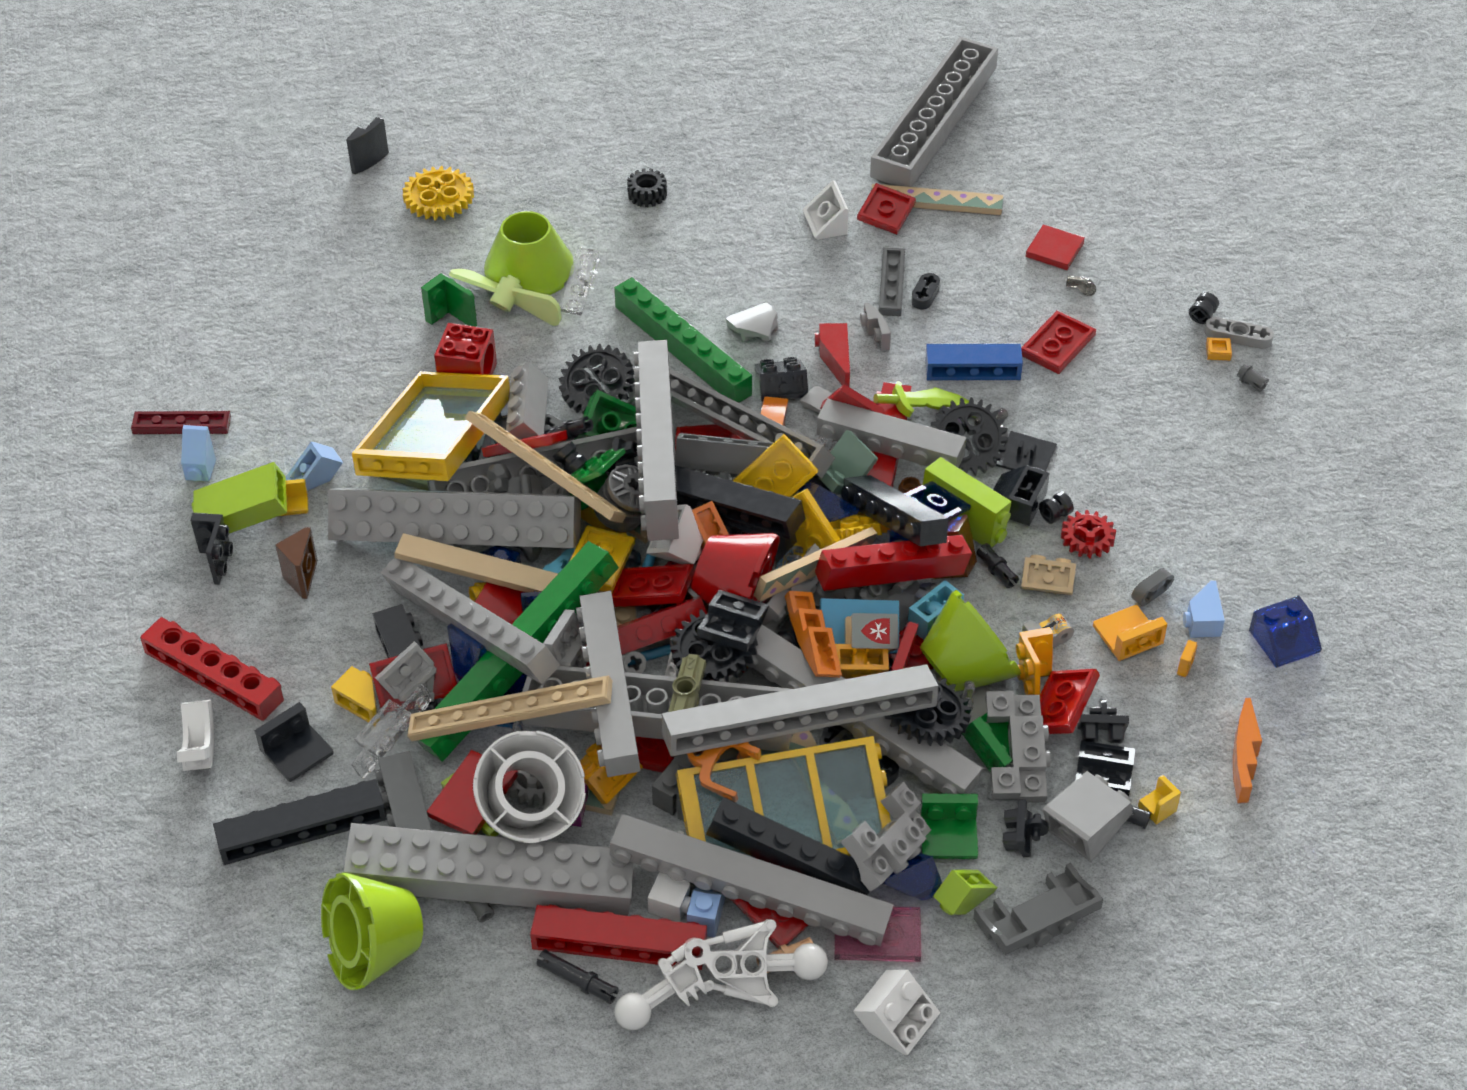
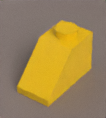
[331,666,378,726]

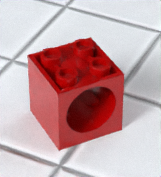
[434,323,497,375]

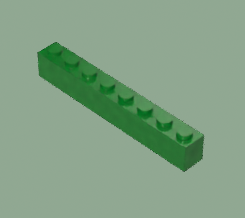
[614,277,752,403]

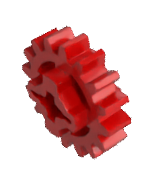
[1060,510,1116,559]

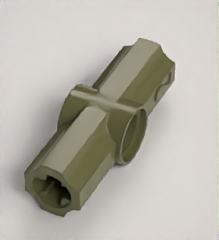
[668,654,706,712]

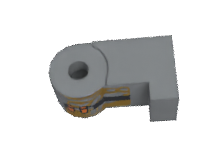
[1022,613,1074,648]

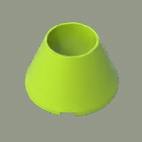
[484,211,574,295]
[920,590,1021,692]
[321,873,423,990]

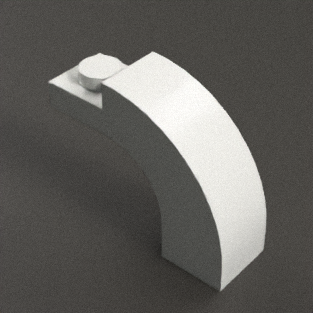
[177,700,214,771]

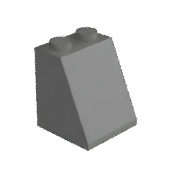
[1043,771,1133,862]

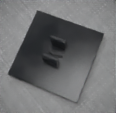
[995,431,1057,471]

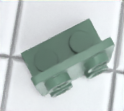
[818,430,878,495]

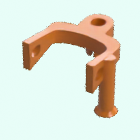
[687,742,761,803]

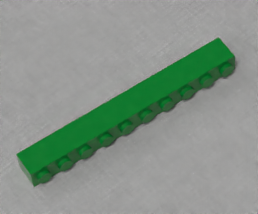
[416,541,619,762]

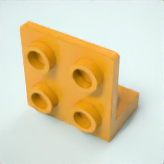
[1093,605,1167,661]
[1016,627,1053,695]
[579,743,643,804]

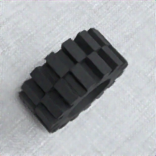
[627,168,667,207]

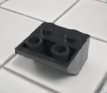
[993,465,1050,526]

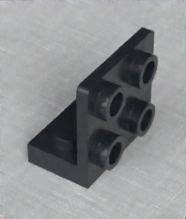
[755,357,808,402]
[190,513,233,585]
[254,702,334,782]

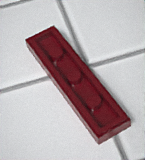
[131,411,231,434]

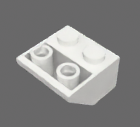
[853,970,940,1055]

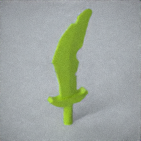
[873,381,977,418]

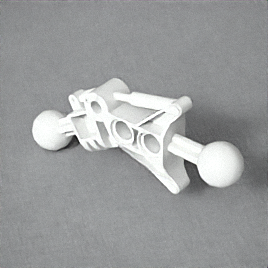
[615,919,828,1030]

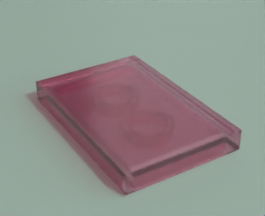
[834,906,921,962]

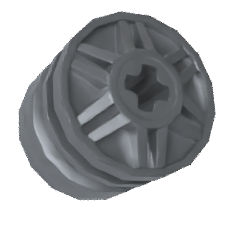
[594,465,645,532]

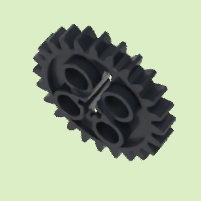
[559,344,635,415]
[930,397,1008,476]
[670,610,758,682]
[885,674,971,746]

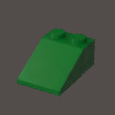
[574,390,637,440]

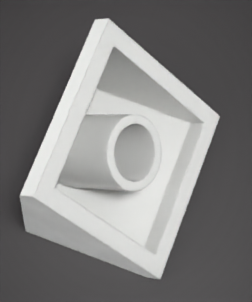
[802,180,849,240]

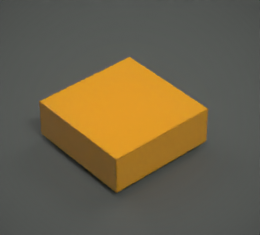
[1206,338,1232,361]
[1177,640,1198,678]

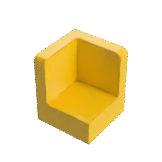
[280,479,308,516]
[1138,775,1181,825]

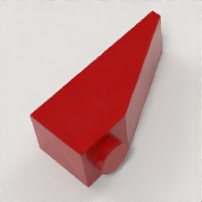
[814,323,850,387]

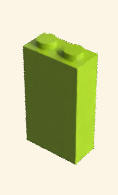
[920,457,1011,548]
[191,462,287,534]

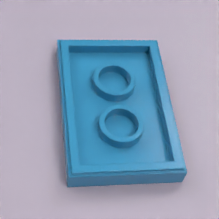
[819,598,899,654]

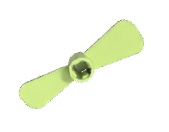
[449,269,562,326]

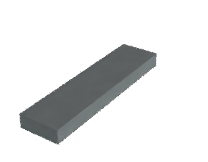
[879,247,905,316]

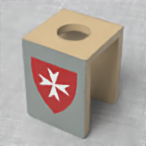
[845,613,898,652]

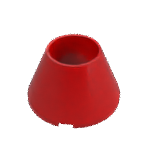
[692,533,780,605]

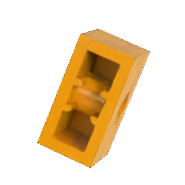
[835,644,889,679]

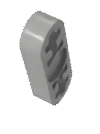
[1205,317,1274,349]

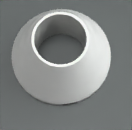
[473,731,586,843]

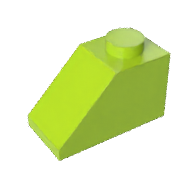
[933,870,998,915]

